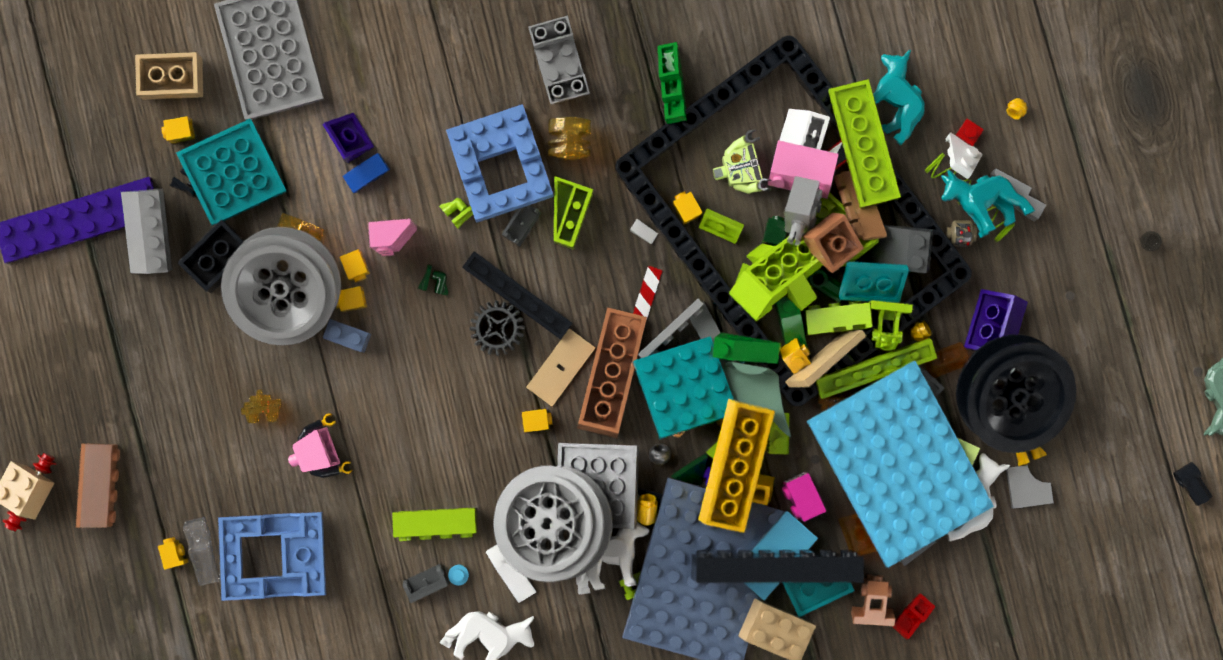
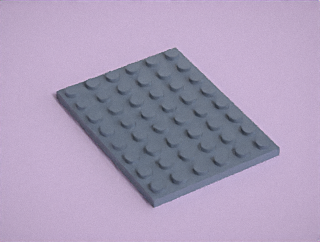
[622,478,785,660]

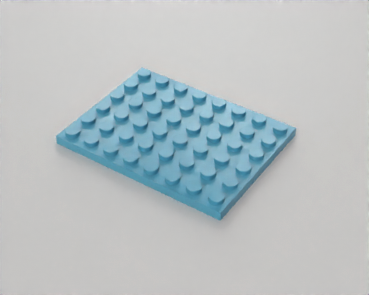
[807,361,994,568]

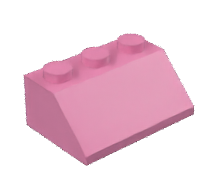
[768,140,838,199]
[368,219,417,256]

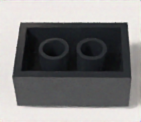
[178,219,245,294]

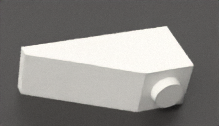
[486,544,536,603]

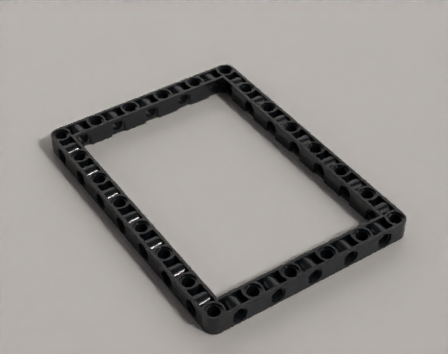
[615,35,972,406]

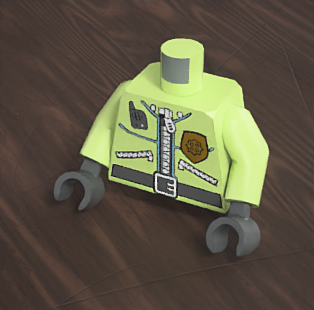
[713,129,772,194]

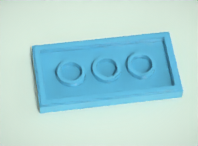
[745,511,818,600]

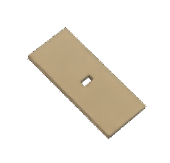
[526,328,595,407]

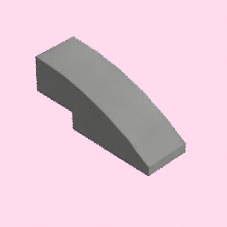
[990,169,1046,221]

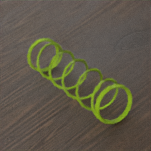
[925,153,1015,242]

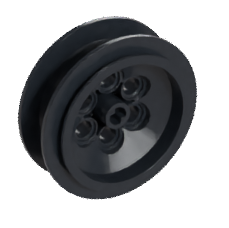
[956,334,1076,453]

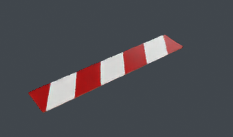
[633,266,662,321]

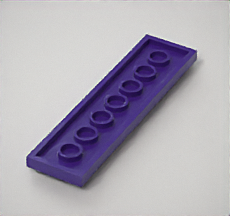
[0,177,154,264]

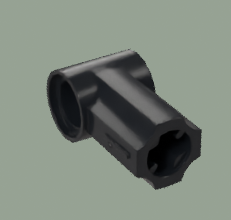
[1173,462,1213,506]

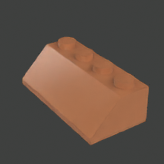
[76,443,120,528]

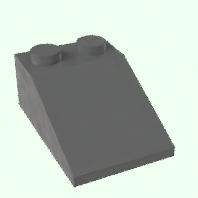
[868,224,933,273]

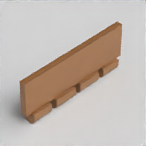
[834,171,887,241]

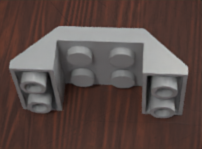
[528,15,590,105]

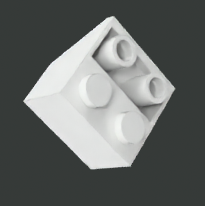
[779,109,830,150]

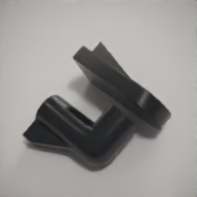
[170,168,196,198]

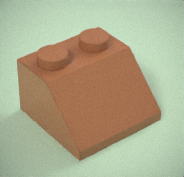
[802,212,864,273]

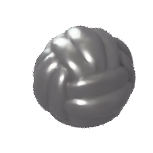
[649,444,671,465]

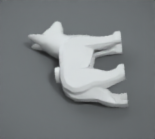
[947,453,1010,541]
[576,522,649,595]
[440,611,534,660]

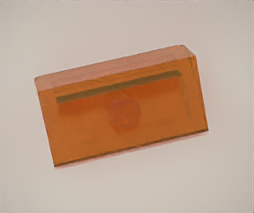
[925,342,969,378]

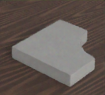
[1006,465,1054,509]

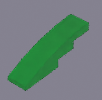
[658,42,687,124]

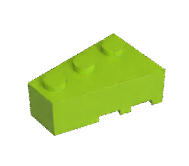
[554,176,594,250]
[803,301,872,336]

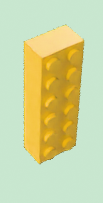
[698,399,775,533]

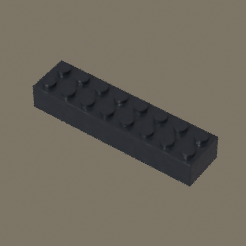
[691,549,864,583]

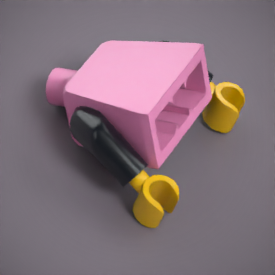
[289,413,353,478]

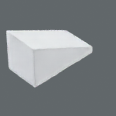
[630,219,658,244]

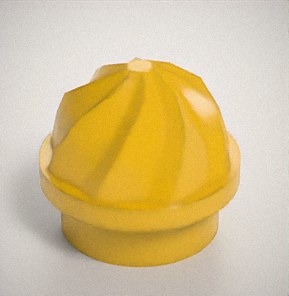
[1006,98,1027,120]
[911,321,932,341]

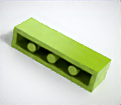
[392,507,477,541]

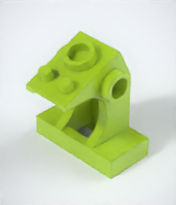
[868,300,913,351]

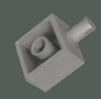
[785,176,822,246]

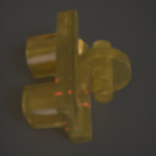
[241,389,282,424]

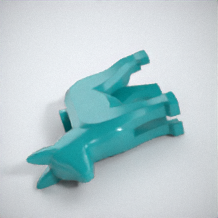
[873,50,925,146]
[941,170,1035,238]

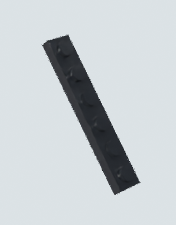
[462,251,573,340]

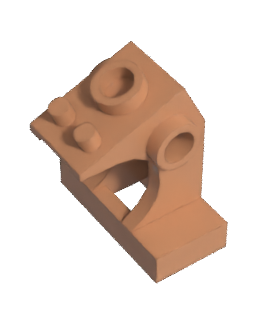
[851,574,895,626]

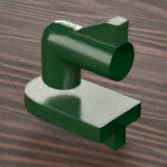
[417,264,448,296]

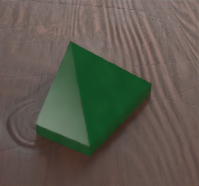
[671,453,708,485]

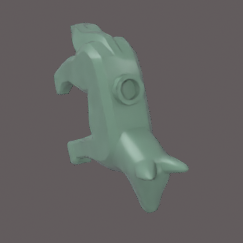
[1204,358,1223,436]

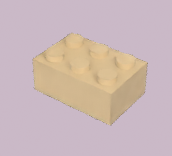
[135,52,203,100]
[738,598,816,660]

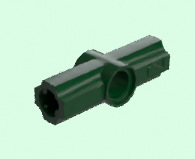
[807,269,841,303]

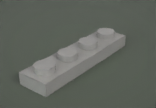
[638,298,705,358]

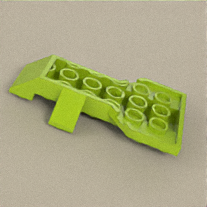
[729,192,879,322]

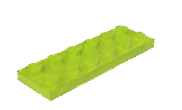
[828,79,901,208]

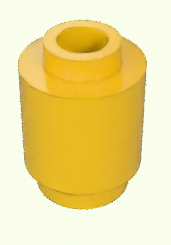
[637,494,658,526]

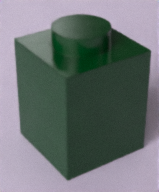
[762,216,786,246]

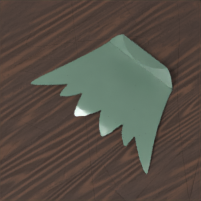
[723,362,791,437]

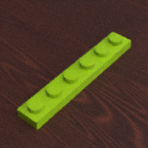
[815,338,937,399]

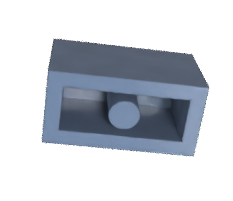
[323,319,371,353]

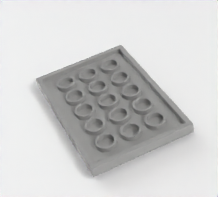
[214,0,324,120]

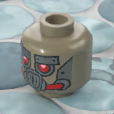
[947,220,977,247]

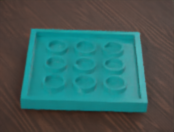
[176,118,287,227]
[633,336,734,439]

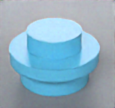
[448,565,469,586]

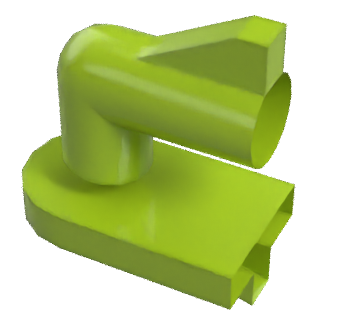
[439,198,473,230]

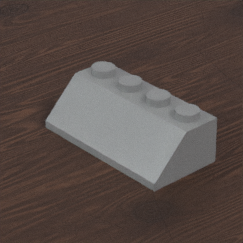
[121,189,172,274]

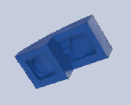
[343,153,390,193]

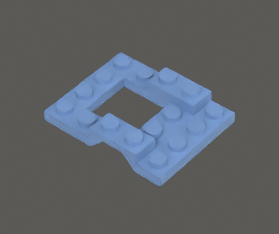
[446,104,554,223]
[218,512,326,601]

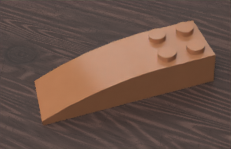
[577,307,647,438]

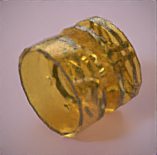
[548,117,591,160]

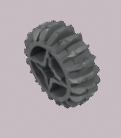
[469,300,525,356]

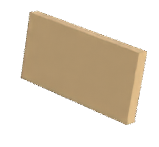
[785,330,866,388]

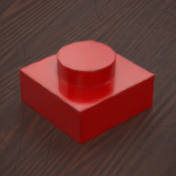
[955,118,984,146]

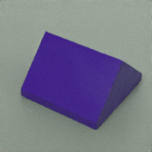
[322,113,374,163]

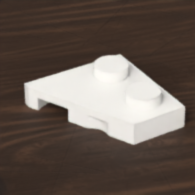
[946,132,983,179]

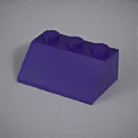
[964,289,1028,351]

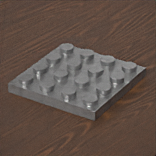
[557,443,639,529]

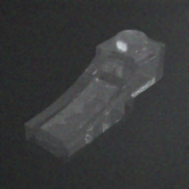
[183,517,220,586]

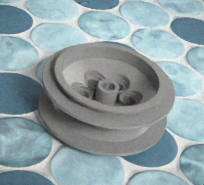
[221,227,341,345]
[494,466,612,582]

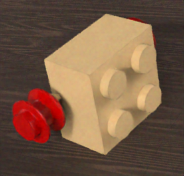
[0,453,57,532]

